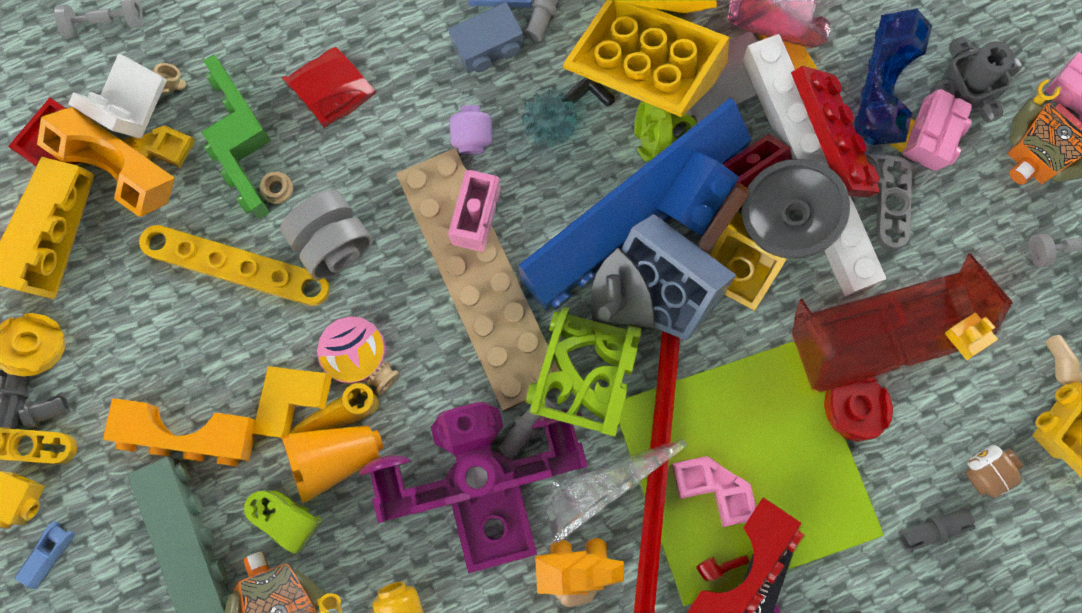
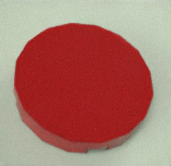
[824,372,893,442]

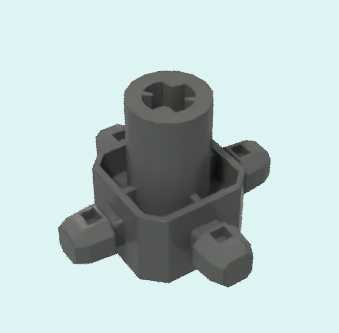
[930,36,1022,123]

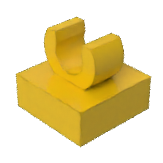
[945,312,998,361]

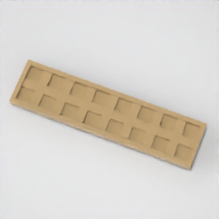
[396,148,559,412]

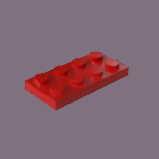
[791,65,880,198]

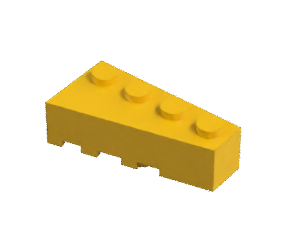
[0,157,95,299]

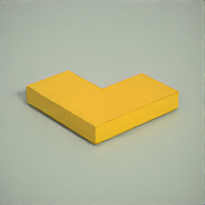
[253,366,332,438]

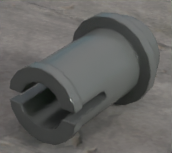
[19,392,70,428]

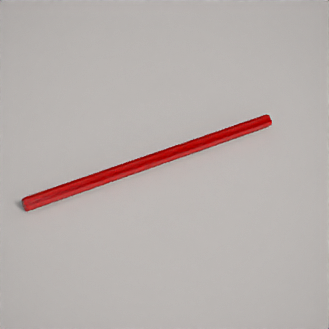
[634,331,680,613]

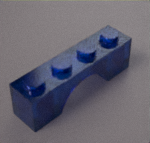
[854,8,932,145]

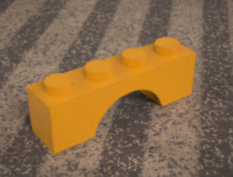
[37,107,175,217]
[103,398,255,467]

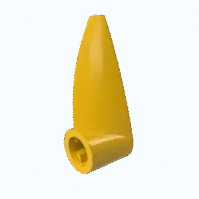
[290,383,379,433]

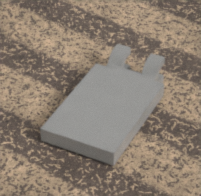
[674,30,758,128]

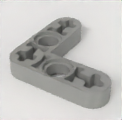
[865,153,912,251]

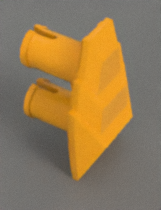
[535,538,624,595]

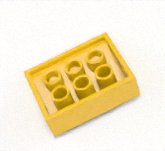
[563,0,729,117]

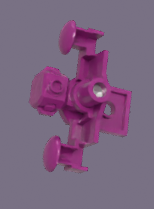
[359,401,588,573]

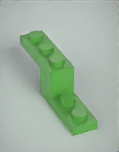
[201,54,271,219]

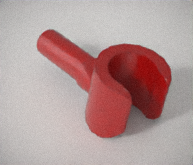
[696,555,749,581]

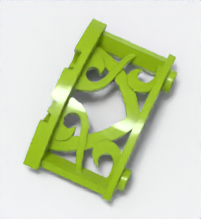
[525,306,642,437]

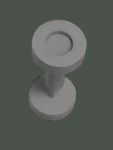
[54,0,143,38]
[1029,233,1082,268]

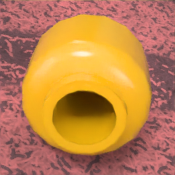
[372,581,424,613]

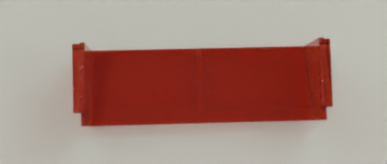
[792,253,1013,393]

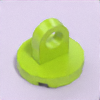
[634,101,697,162]

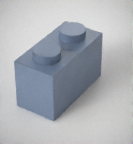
[448,2,524,74]

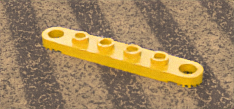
[139,225,330,306]

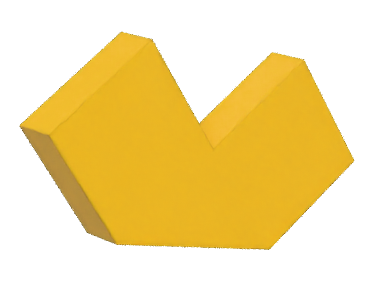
[121,125,195,168]

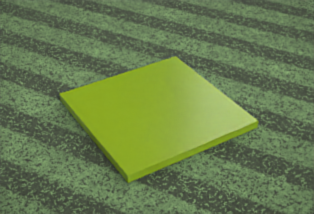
[619,337,884,606]

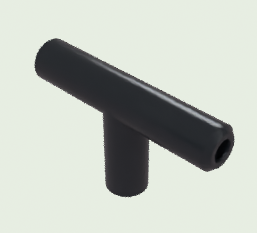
[563,77,615,107]

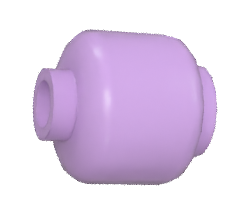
[450,105,492,154]

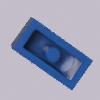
[657,150,740,236]

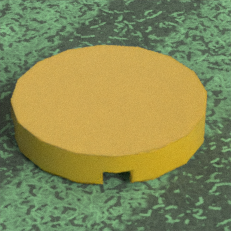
[0,313,65,377]

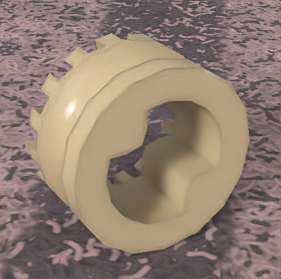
[366,361,400,395]

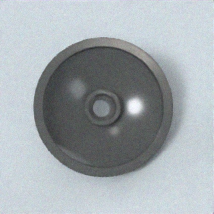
[742,159,850,259]

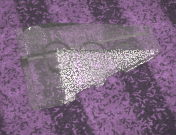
[544,439,687,544]

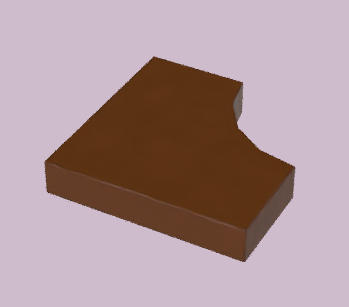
[698,183,749,253]

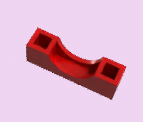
[687,497,805,613]

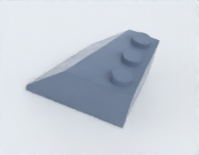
[621,214,736,341]

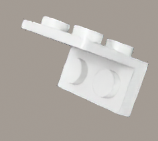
[68,54,166,139]

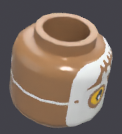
[964,445,1024,498]

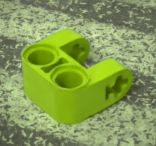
[244,490,323,554]

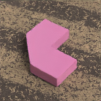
[672,456,756,527]

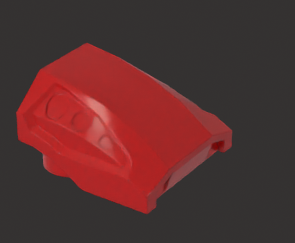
[282,47,376,128]

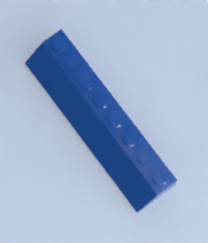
[519,97,752,311]

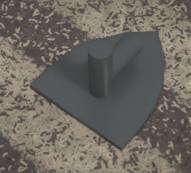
[591,248,655,328]

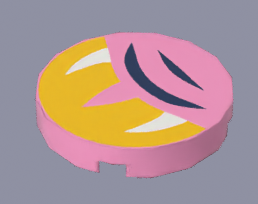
[317,316,386,384]

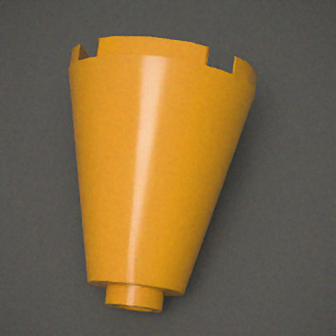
[281,425,384,503]

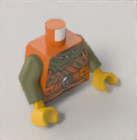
[1007,79,1082,185]
[224,551,342,613]

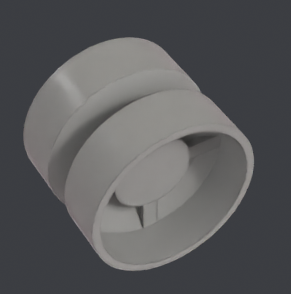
[280,190,373,280]

